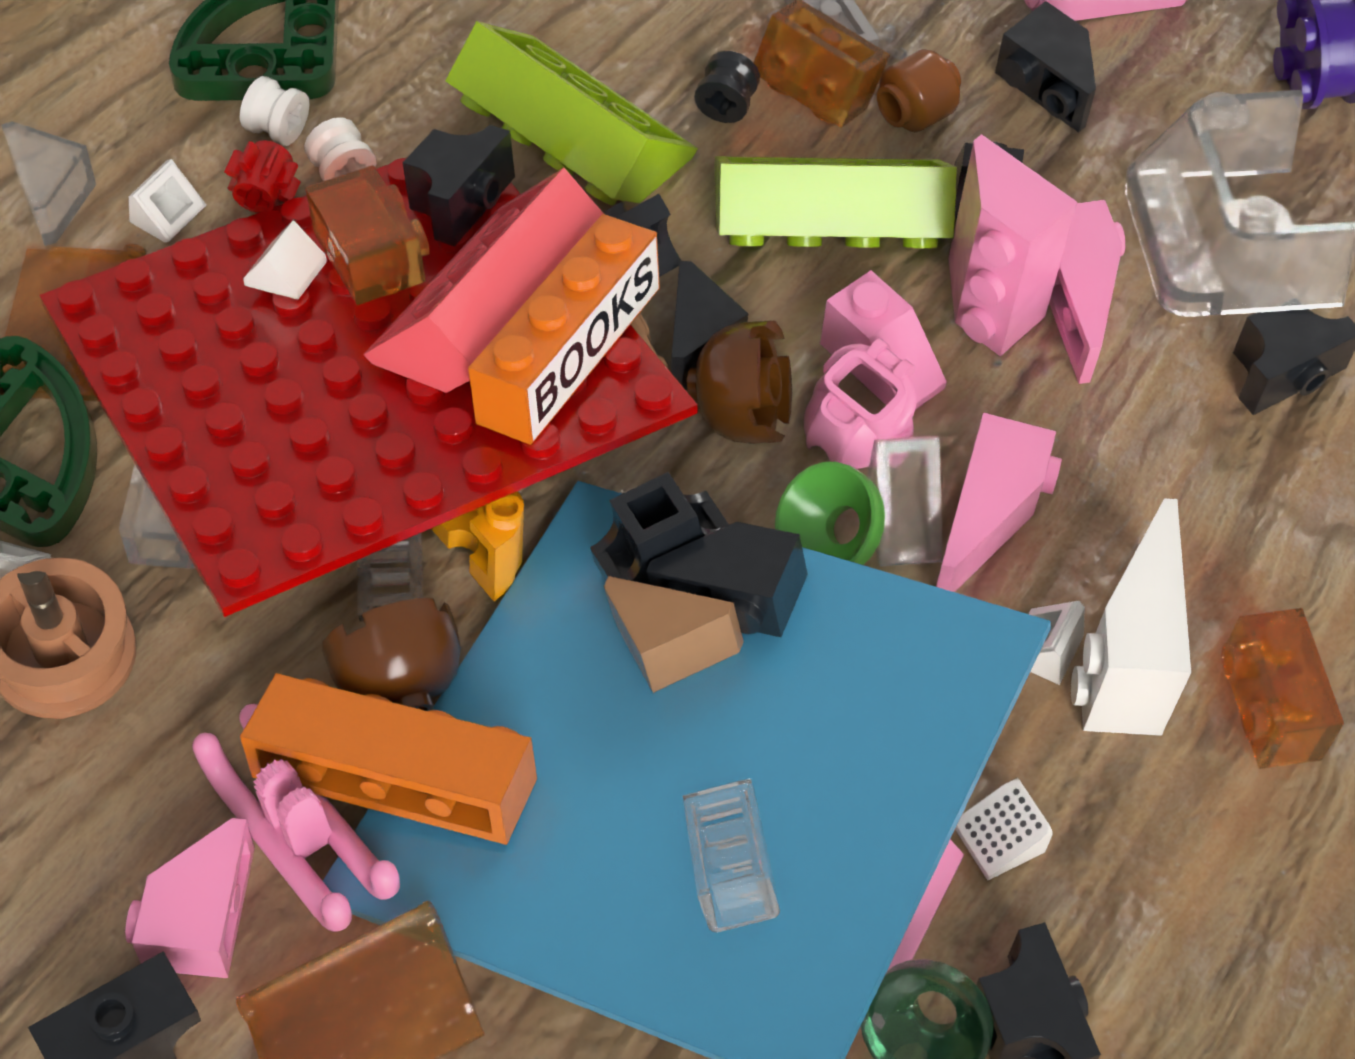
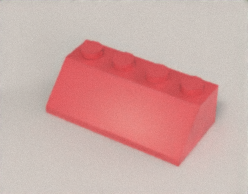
[363,167,604,393]

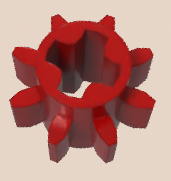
[224,140,301,213]

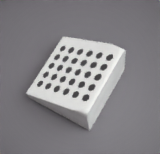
[955,778,1053,881]

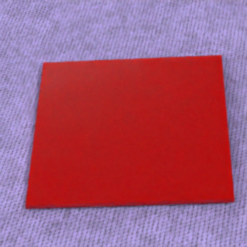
[39,134,698,617]

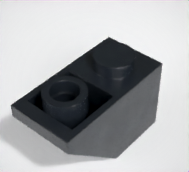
[995,1,1096,133]
[646,522,808,637]

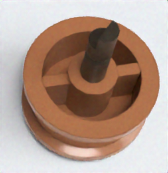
[0,558,136,719]

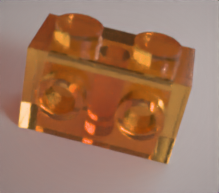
[753,0,890,128]
[305,165,429,305]
[1221,608,1344,769]

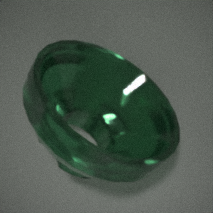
[861,959,993,1059]

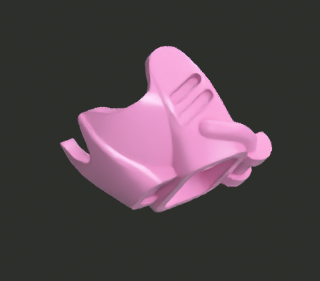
[804,338,916,469]

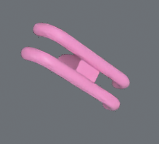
[192,704,400,932]

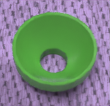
[775,461,885,565]

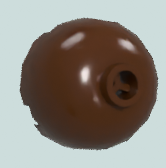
[687,320,792,444]
[322,598,461,711]

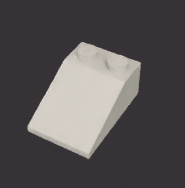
[1071,498,1191,736]

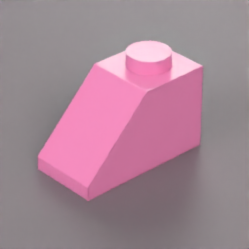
[820,270,947,410]
[125,818,255,978]

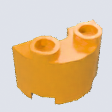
[431,491,524,601]

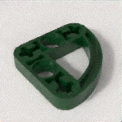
[169,0,339,101]
[0,336,97,547]

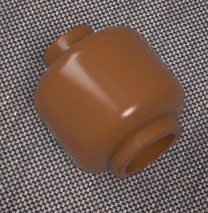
[876,49,961,133]

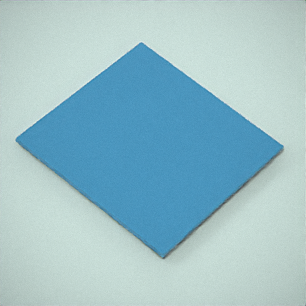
[323,481,1051,1059]

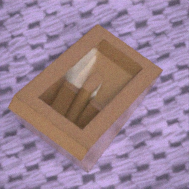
[604,576,744,693]

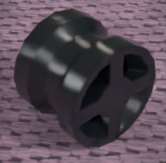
[694,51,760,123]

